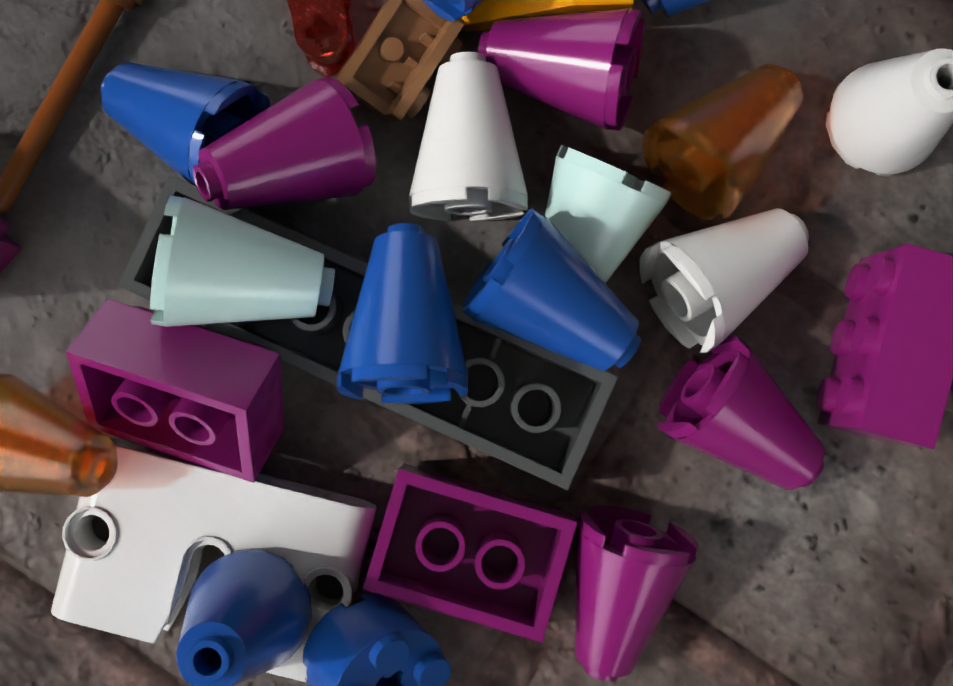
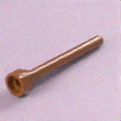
[0,0,144,214]

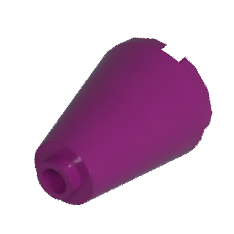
[478,8,645,131]
[193,76,376,210]
[657,335,825,490]
[575,505,699,682]

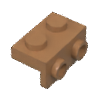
[335,0,465,123]

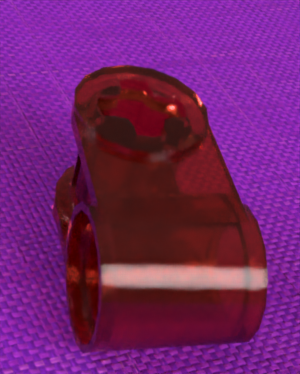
[287,0,356,77]

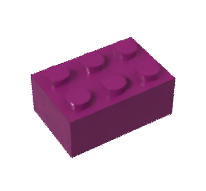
[816,244,953,449]
[65,298,285,483]
[363,463,577,643]

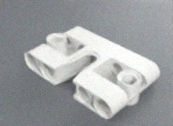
[51,436,377,682]

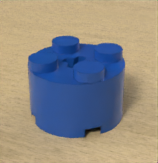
[303,593,451,686]

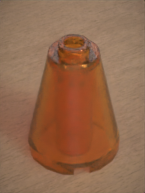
[641,64,803,220]
[0,373,118,497]

